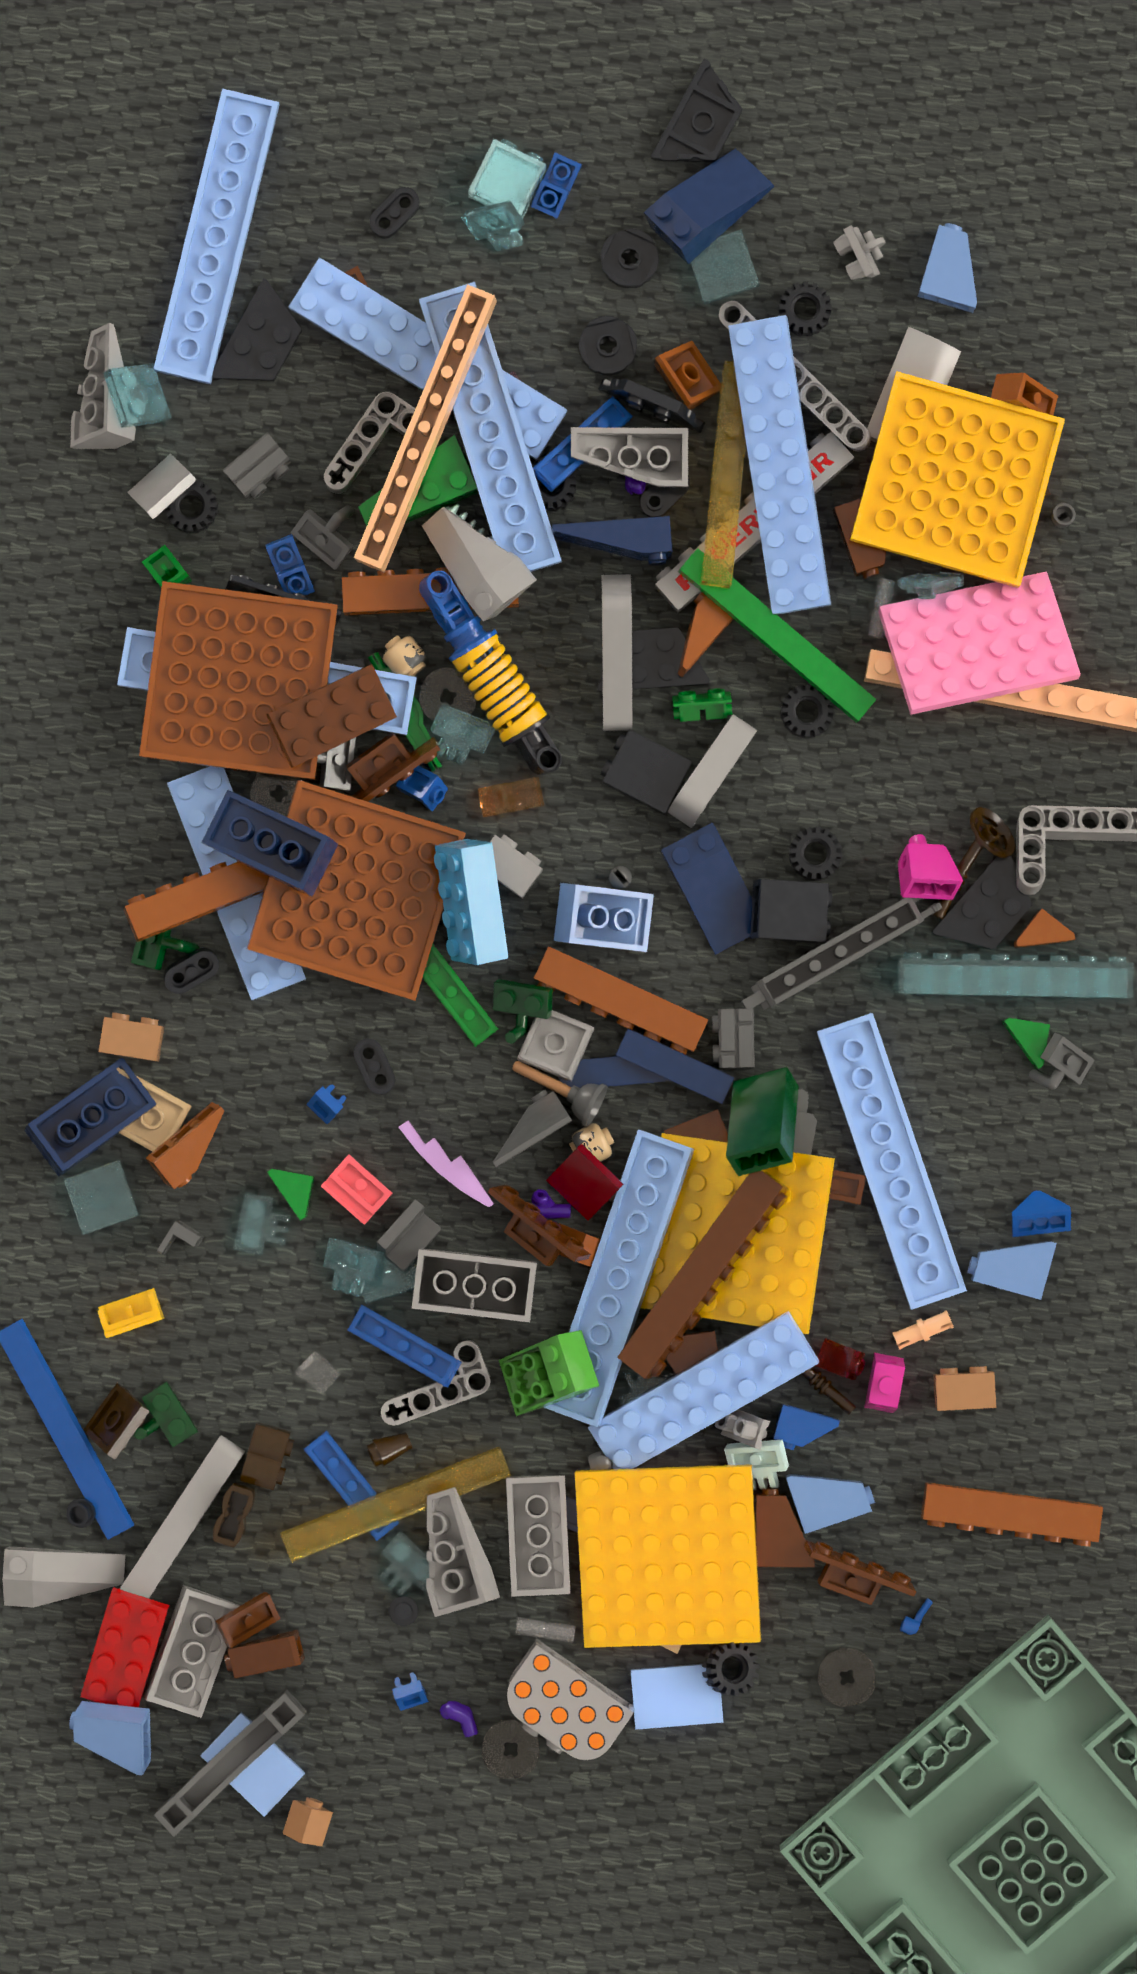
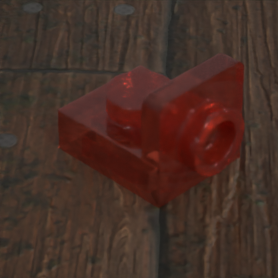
[815,1338,865,1380]

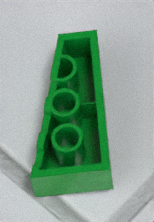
[358,435,478,527]

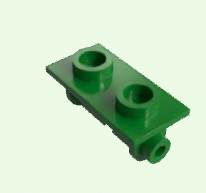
[672,688,732,722]

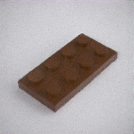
[266,664,397,768]

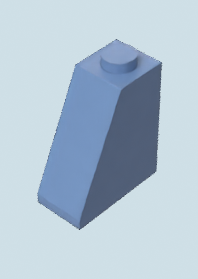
[917,223,977,313]
[967,1241,1057,1300]
[785,1474,875,1534]
[69,1701,151,1775]

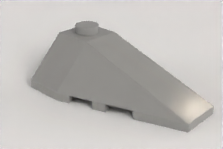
[70,323,136,449]
[571,427,688,487]
[422,507,537,621]
[426,1487,500,1617]
[2,1546,126,1608]

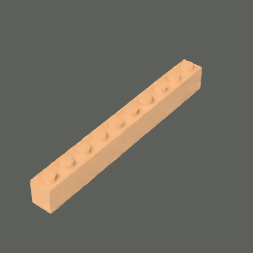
[354,284,497,572]
[864,649,1137,732]

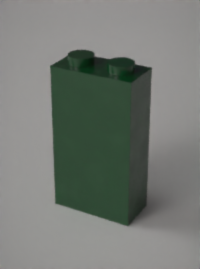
[726,1067,799,1176]

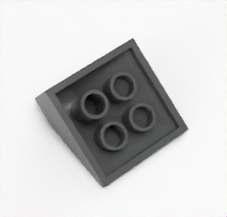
[493,1089,572,1167]

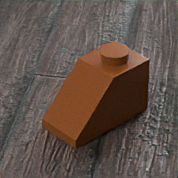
[991,373,1058,415]

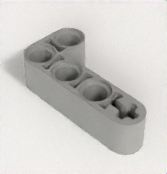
[324,392,415,494]
[667,714,757,828]
[381,1340,491,1426]

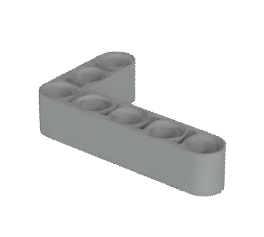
[601,574,632,731]
[1016,805,1137,895]

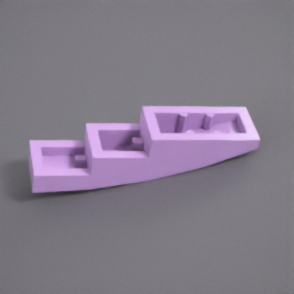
[399,1121,494,1207]

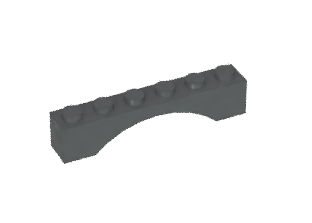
[154,1689,307,1837]

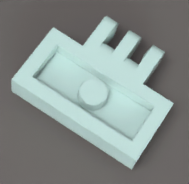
[724,1439,789,1490]

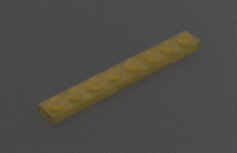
[701,360,746,589]
[280,1446,511,1562]

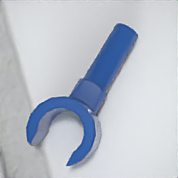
[900,1598,933,1635]

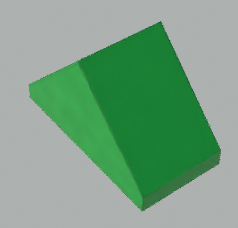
[142,545,192,587]
[1002,1018,1050,1069]
[267,1169,314,1221]

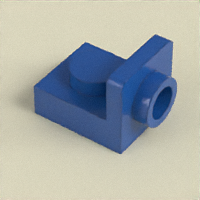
[396,766,448,811]

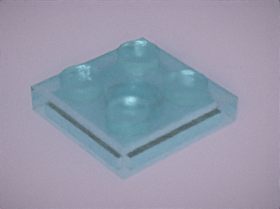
[690,230,760,305]
[103,363,172,428]
[64,1160,139,1235]

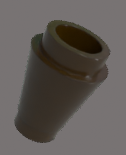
[366,1432,412,1467]

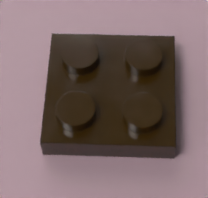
[83,1383,149,1459]

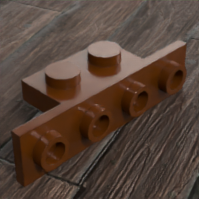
[346,732,440,802]
[488,1185,591,1266]
[804,1540,917,1605]

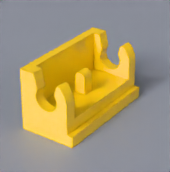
[98,1288,164,1338]

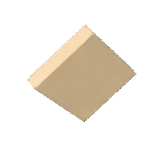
[117,1068,192,1151]

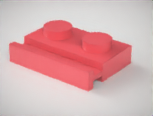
[321,1154,393,1225]

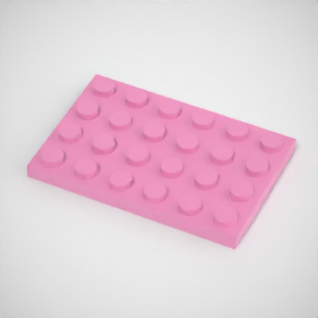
[878,572,1080,715]

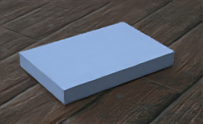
[631,1664,723,1730]
[200,1712,305,1817]

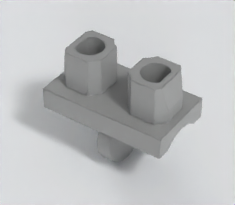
[834,225,886,280]
[715,1409,770,1450]

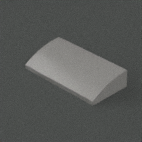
[867,327,961,442]
[506,1475,570,1597]
[143,1585,240,1718]

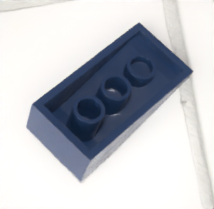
[644,148,774,264]
[552,516,672,565]
[201,790,338,897]
[661,823,752,955]
[24,1058,157,1177]

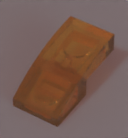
[478,777,544,818]

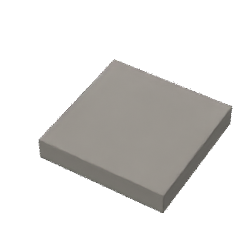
[127,454,196,519]
[517,1010,594,1082]

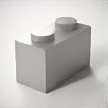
[490,834,543,899]

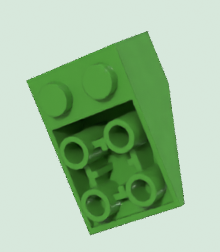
[499,1330,599,1416]

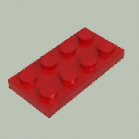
[80,1587,170,1708]

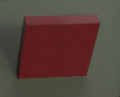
[546,1143,624,1221]

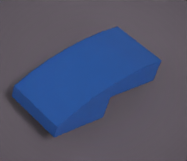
[531,153,582,218]
[265,534,315,595]

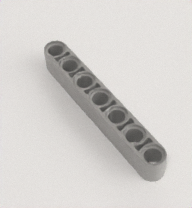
[719,301,871,452]
[120,1435,246,1598]

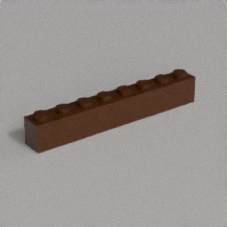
[617,1170,788,1379]

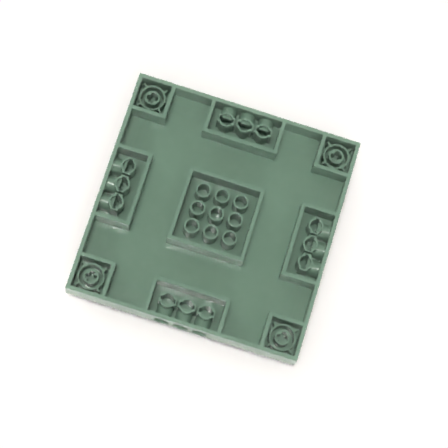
[780,1614,1137,1974]

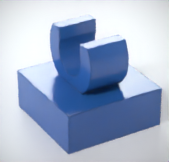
[306,1085,346,1125]
[392,1672,428,1711]

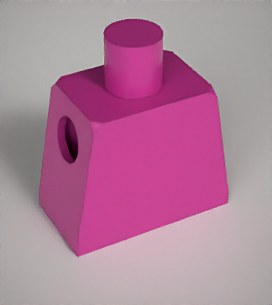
[898,834,963,900]
[864,1353,905,1413]

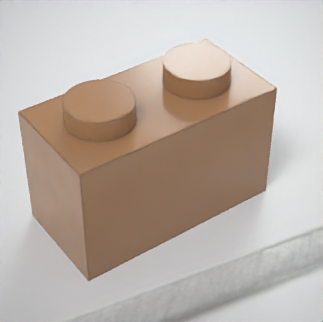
[98,1013,165,1062]
[933,1366,996,1411]

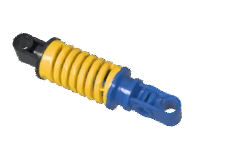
[419,571,562,775]

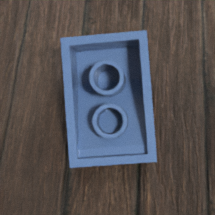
[554,883,654,952]

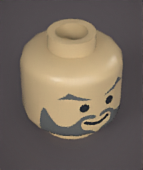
[383,635,426,676]
[569,1123,615,1162]

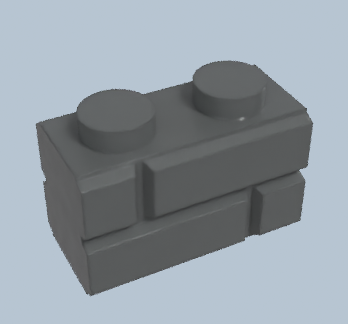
[223,433,291,500]
[712,1009,755,1068]

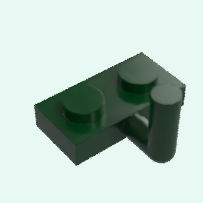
[131,929,200,971]
[493,979,553,1044]
[134,1382,198,1447]

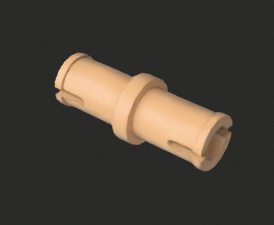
[893,1310,954,1350]

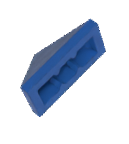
[1012,1191,1071,1237]

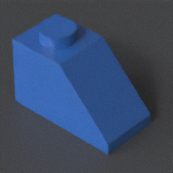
[773,1404,840,1450]

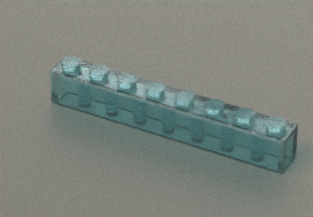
[896,953,1134,999]

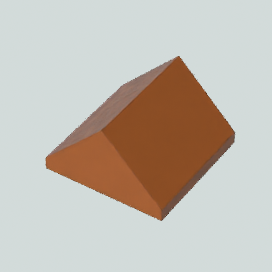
[654,341,724,410]

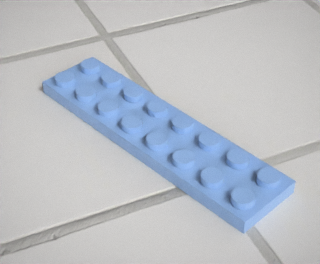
[167,766,306,1000]
[588,1311,819,1469]

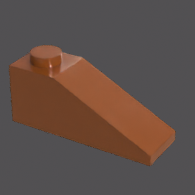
[678,592,733,677]
[146,1102,224,1189]

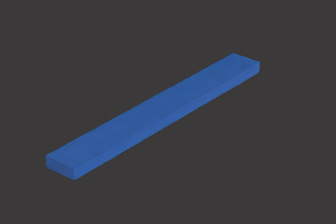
[0,1319,134,1540]

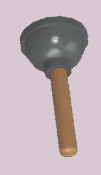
[512,1061,608,1127]

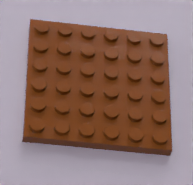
[139,581,338,780]
[246,780,466,1001]

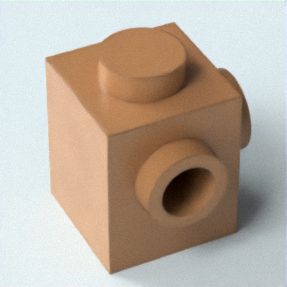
[283,1797,333,1846]

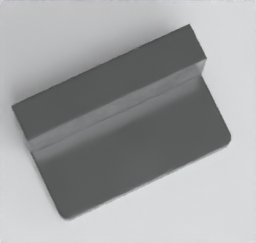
[377,1199,441,1271]
[157,1221,205,1254]

